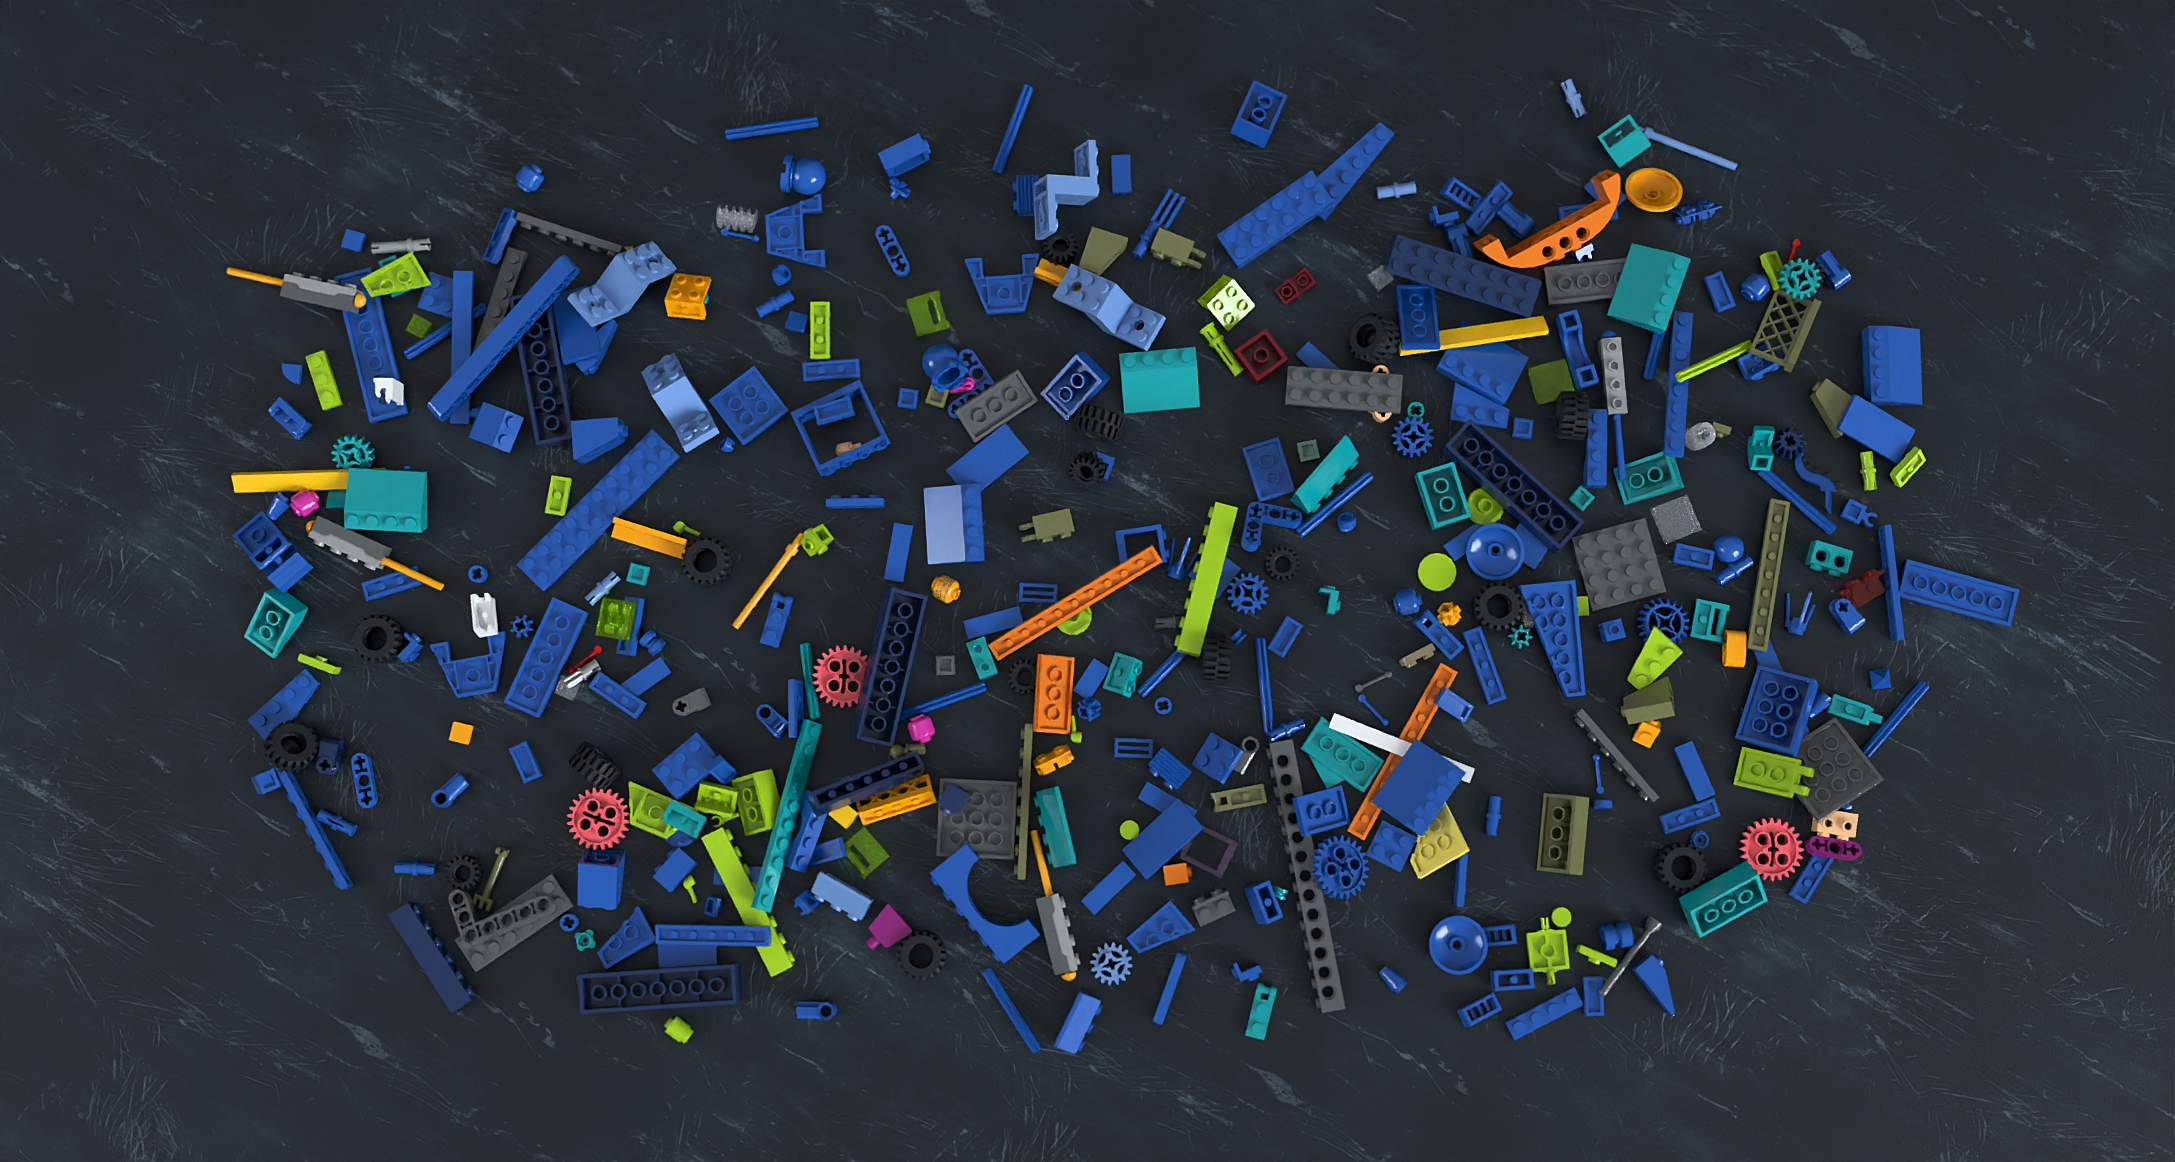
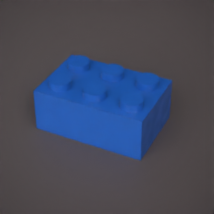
[652,732,718,800]

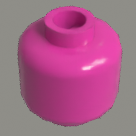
[289,489,320,517]
[907,713,935,743]

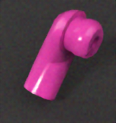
[950,377,975,394]

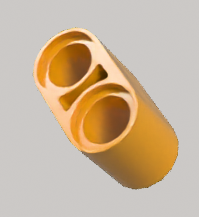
[1722,630,1747,667]

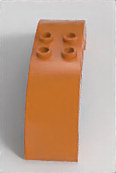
[1473,169,1620,268]

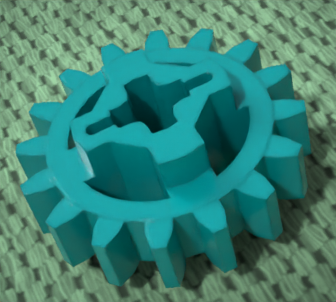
[1777,258,1821,301]
[331,434,375,469]

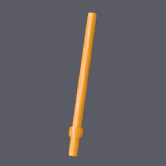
[732,532,804,629]

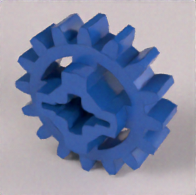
[1392,416,1434,457]
[1227,573,1269,615]

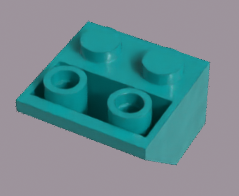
[1598,114,1651,168]

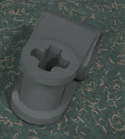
[672,687,712,716]

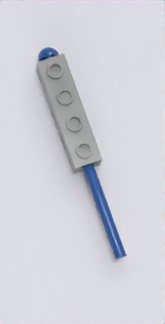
[1597,330,1628,480]

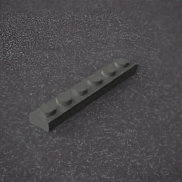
[516,212,627,257]
[472,247,528,354]
[1573,709,1659,802]

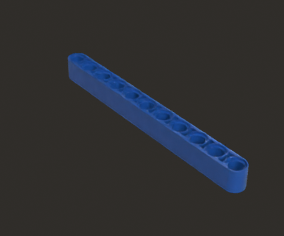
[427,255,579,421]

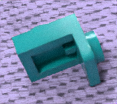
[1318,585,1341,615]

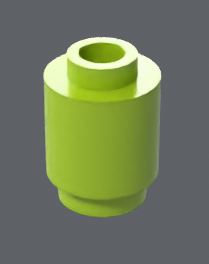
[664,1016,694,1044]

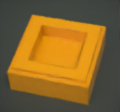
[449,721,474,745]

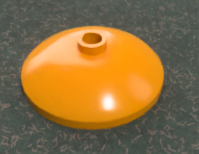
[1625,168,1683,212]

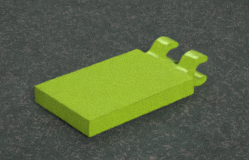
[1733,747,1814,798]

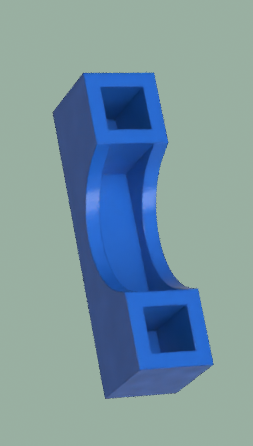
[1554,309,1599,391]
[1583,409,1607,488]
[784,789,828,873]

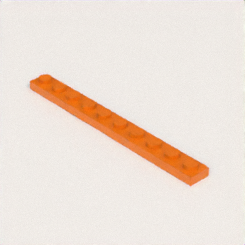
[988,545,1162,661]
[1347,663,1458,840]

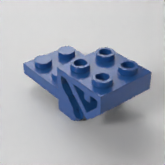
[232,511,313,593]

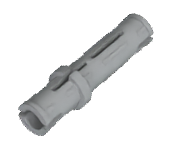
[371,238,431,255]

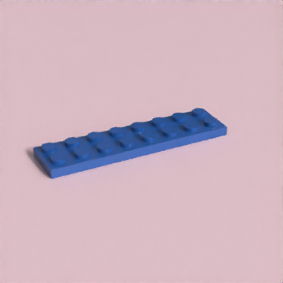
[334,267,409,423]

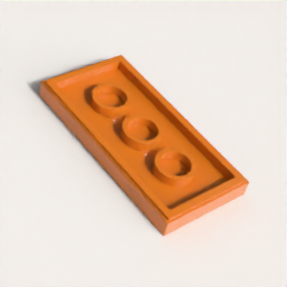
[1033,654,1075,734]

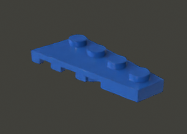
[247,668,320,740]

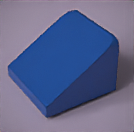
[785,311,809,334]

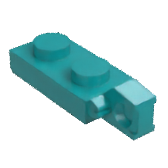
[1826,694,1883,725]

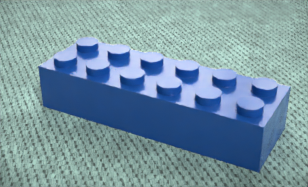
[1217,170,1333,269]

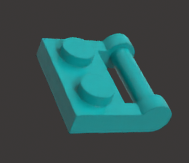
[1689,599,1730,644]

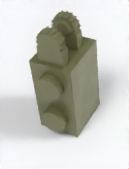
[1150,227,1206,269]
[1019,508,1075,543]

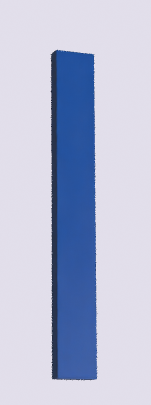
[450,271,474,424]

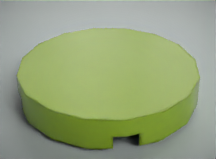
[1466,488,1504,525]
[1417,553,1456,592]
[1057,606,1092,635]

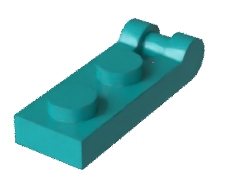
[1245,982,1277,1040]

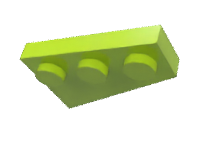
[361,252,431,297]
[1627,625,1683,690]

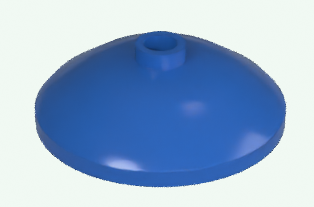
[1466,523,1525,580]
[1429,916,1488,975]

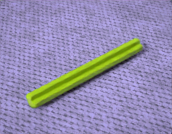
[1675,340,1752,382]

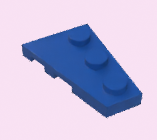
[1126,900,1195,953]

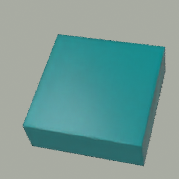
[1567,485,1595,512]
[626,563,650,586]

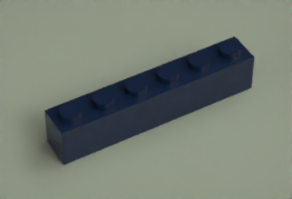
[808,751,925,818]
[937,783,973,815]
[388,902,476,1013]

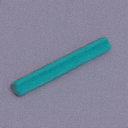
[800,643,820,719]

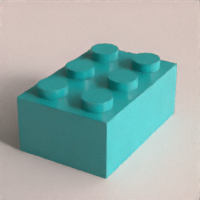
[1414,462,1471,530]

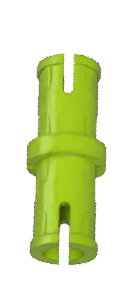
[1860,451,1877,491]

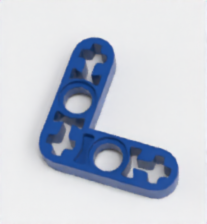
[948,349,994,419]
[1241,502,1302,551]

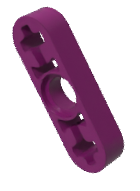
[1805,836,1862,861]

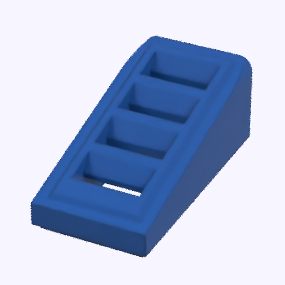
[1439,177,1484,213]
[1482,923,1518,947]
[1456,992,1502,1028]

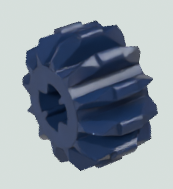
[1772,427,1806,460]

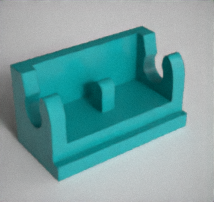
[662,799,707,839]

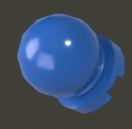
[780,154,826,195]
[921,343,968,392]

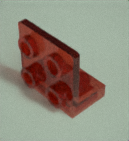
[1839,568,1886,609]

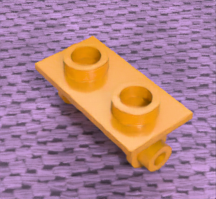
[1033,744,1074,776]

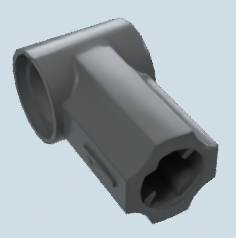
[1233,737,1259,775]

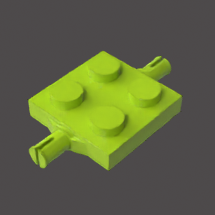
[1526,917,1570,984]

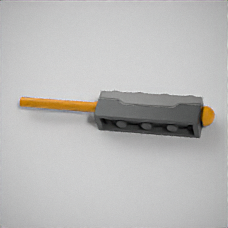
[227,267,366,314]
[306,516,444,591]
[1030,830,1080,981]

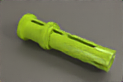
[1199,322,1244,377]

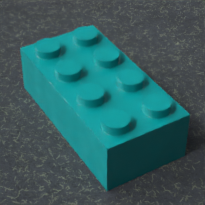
[1679,861,1768,938]

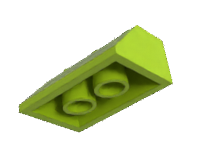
[731,769,780,836]

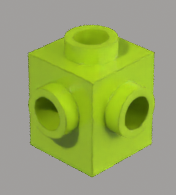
[799,524,834,557]

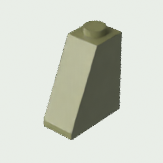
[1079,227,1128,276]
[1810,378,1852,438]
[1621,677,1675,724]

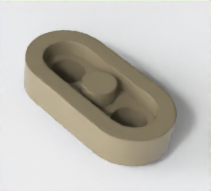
[1398,643,1436,669]

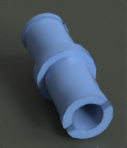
[1560,79,1587,118]
[1377,181,1416,199]
[584,571,621,606]

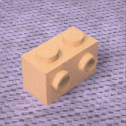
[1811,811,1858,840]

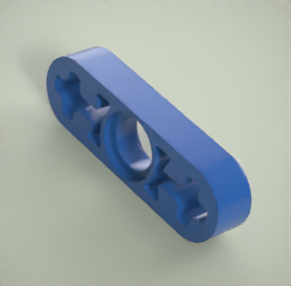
[875,225,910,277]
[351,753,378,808]

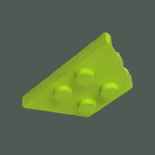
[629,782,699,839]

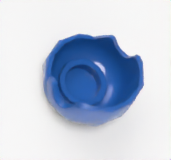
[1712,534,1744,563]

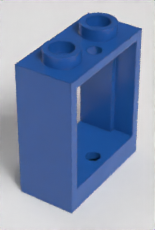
[878,133,931,180]
[1115,524,1170,565]

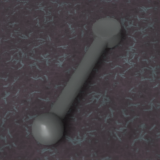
[1355,670,1392,692]

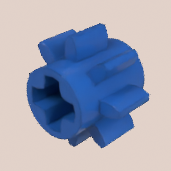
[510,615,535,638]
[1077,696,1101,722]

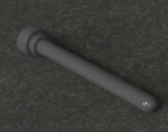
[1599,916,1662,996]

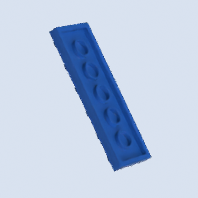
[1898,559,2019,627]
[504,597,589,718]

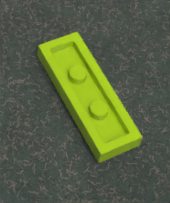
[810,302,830,360]
[305,350,343,411]

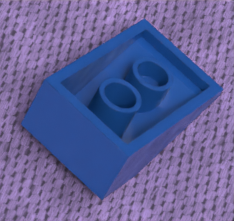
[1230,80,1288,148]
[1041,351,1110,421]

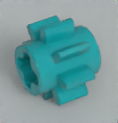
[1507,625,1533,649]

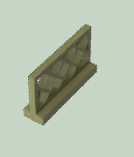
[1749,289,1822,373]

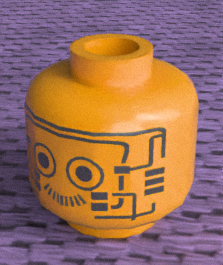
[931,575,961,603]

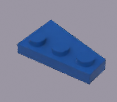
[1449,382,1509,429]
[598,906,655,970]

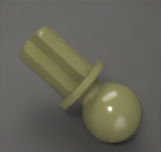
[890,743,926,759]

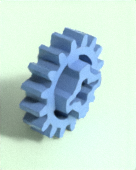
[1090,942,1133,985]

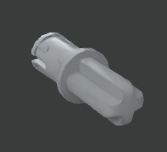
[563,659,601,688]

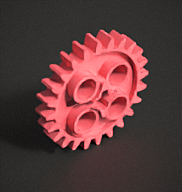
[812,645,867,708]
[567,787,630,850]
[1738,818,1804,881]

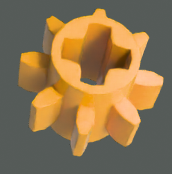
[1437,602,1461,626]

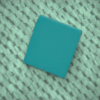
[326,490,346,509]

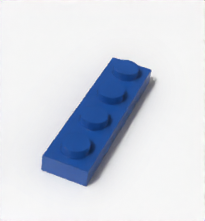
[1504,987,1583,1040]

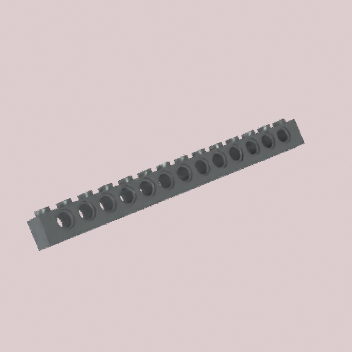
[1266,739,1345,1013]

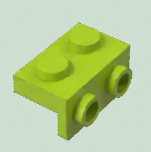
[694,780,739,818]

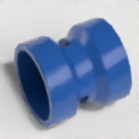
[639,629,666,656]

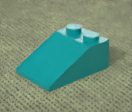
[1613,452,1684,505]
[244,587,308,659]

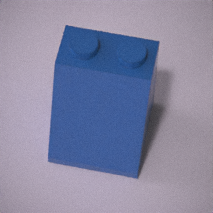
[571,417,628,464]
[577,847,626,910]

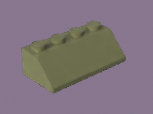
[1537,793,1589,875]

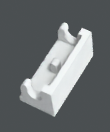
[373,378,404,405]
[470,593,498,638]

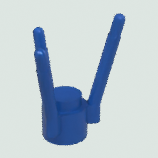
[1166,537,1199,581]
[1784,591,1815,635]

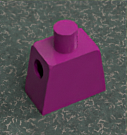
[865,903,914,950]

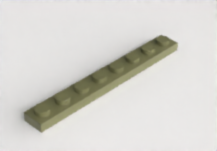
[1746,498,1790,652]
[1014,724,1033,880]

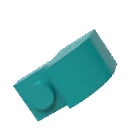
[1747,426,1775,471]

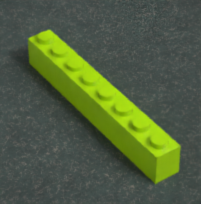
[1174,502,1238,657]
[702,827,795,977]

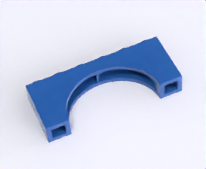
[930,841,1041,964]

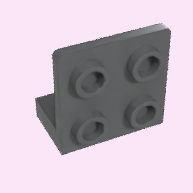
[1191,888,1236,927]

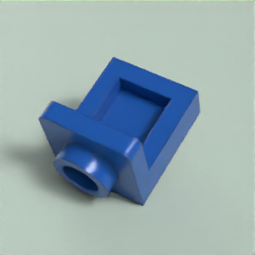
[1428,205,1459,228]
[397,632,424,663]
[1230,961,1262,981]

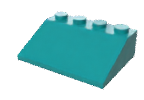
[1607,244,1691,334]
[1119,347,1200,414]
[1291,435,1359,515]
[344,467,428,533]
[1033,786,1077,868]

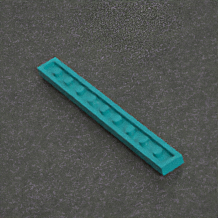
[751,719,822,913]

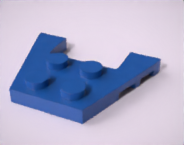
[765,194,826,268]
[965,253,1039,315]
[430,631,506,698]

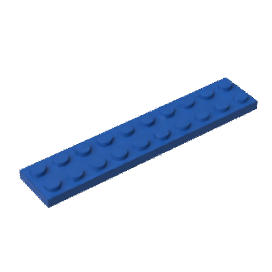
[516,429,680,592]

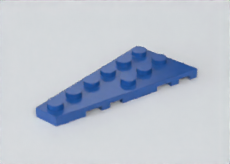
[1518,580,1586,697]

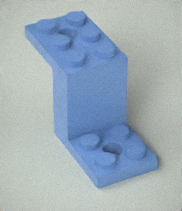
[1033,140,1099,240]
[567,241,677,327]
[1053,264,1166,351]
[641,353,720,453]

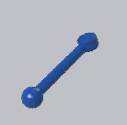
[721,228,760,242]
[1358,695,1389,726]
[1593,753,1604,794]

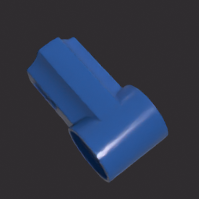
[1497,201,1536,239]
[1445,223,1473,258]
[1815,250,1851,291]
[431,772,470,808]
[797,1001,837,1020]

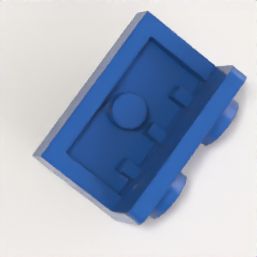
[1736,341,1783,381]

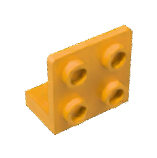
[664,273,711,320]

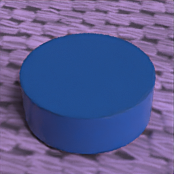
[1593,800,1612,809]

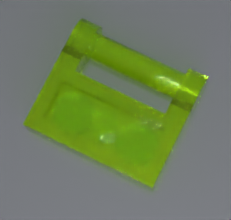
[906,291,950,337]
[844,827,890,879]

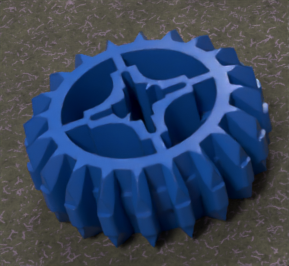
[1636,598,1689,644]

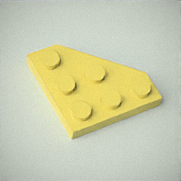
[1410,802,1470,879]

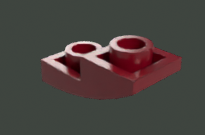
[1274,267,1317,305]

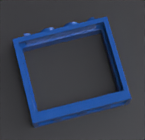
[791,380,890,477]

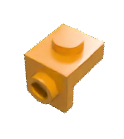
[1632,719,1661,748]

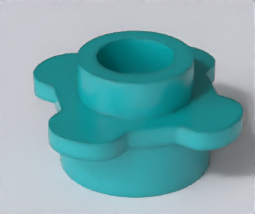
[574,929,596,951]

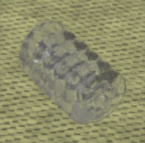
[716,204,758,233]
[1685,422,1716,451]

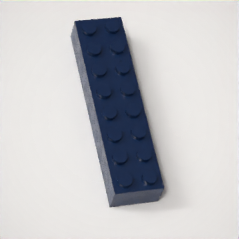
[1382,235,1542,318]
[509,293,575,448]
[1440,419,1584,553]
[850,587,928,747]
[578,963,740,1014]

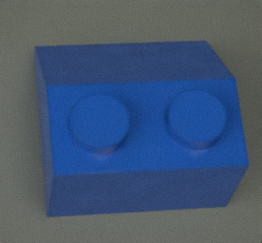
[468,402,524,453]

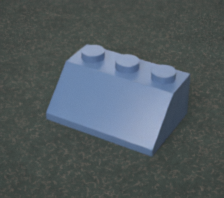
[811,870,874,921]

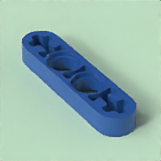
[1152,950,1187,1025]

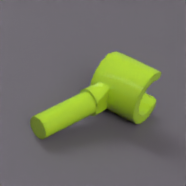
[673,521,700,537]
[1071,716,1082,743]
[711,812,740,827]
[683,875,698,904]

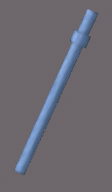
[1639,126,1737,171]

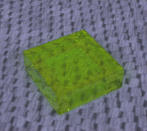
[406,314,433,339]

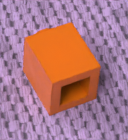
[1163,862,1192,886]

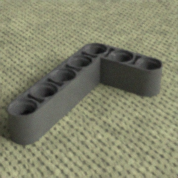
[448,890,556,945]

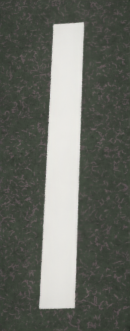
[1329,713,1475,783]

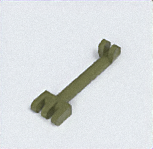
[472,846,510,913]

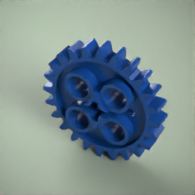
[1310,835,1369,899]

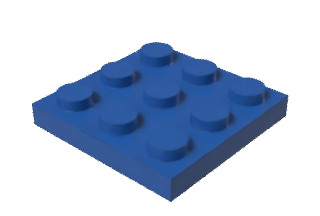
[709,366,790,446]

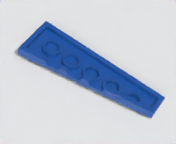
[1317,122,1395,222]

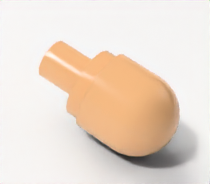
[835,441,861,456]

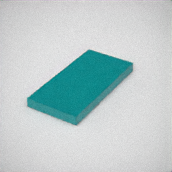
[1299,717,1385,793]

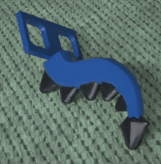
[1794,442,1842,514]

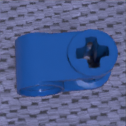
[1828,598,1865,635]
[756,704,788,739]

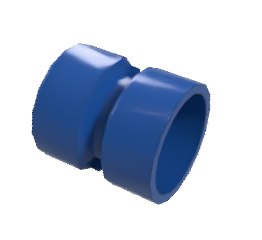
[1600,921,1634,950]

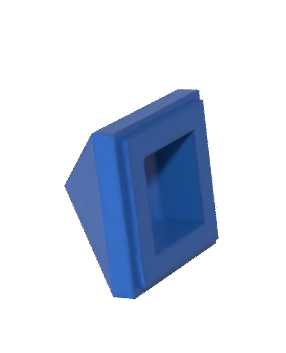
[1869,669,1891,690]
[704,895,723,918]

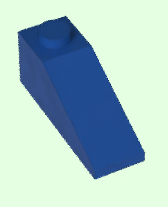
[574,319,618,375]
[1631,954,1675,1016]

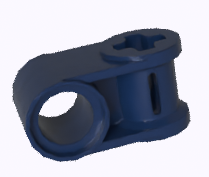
[316,737,344,775]

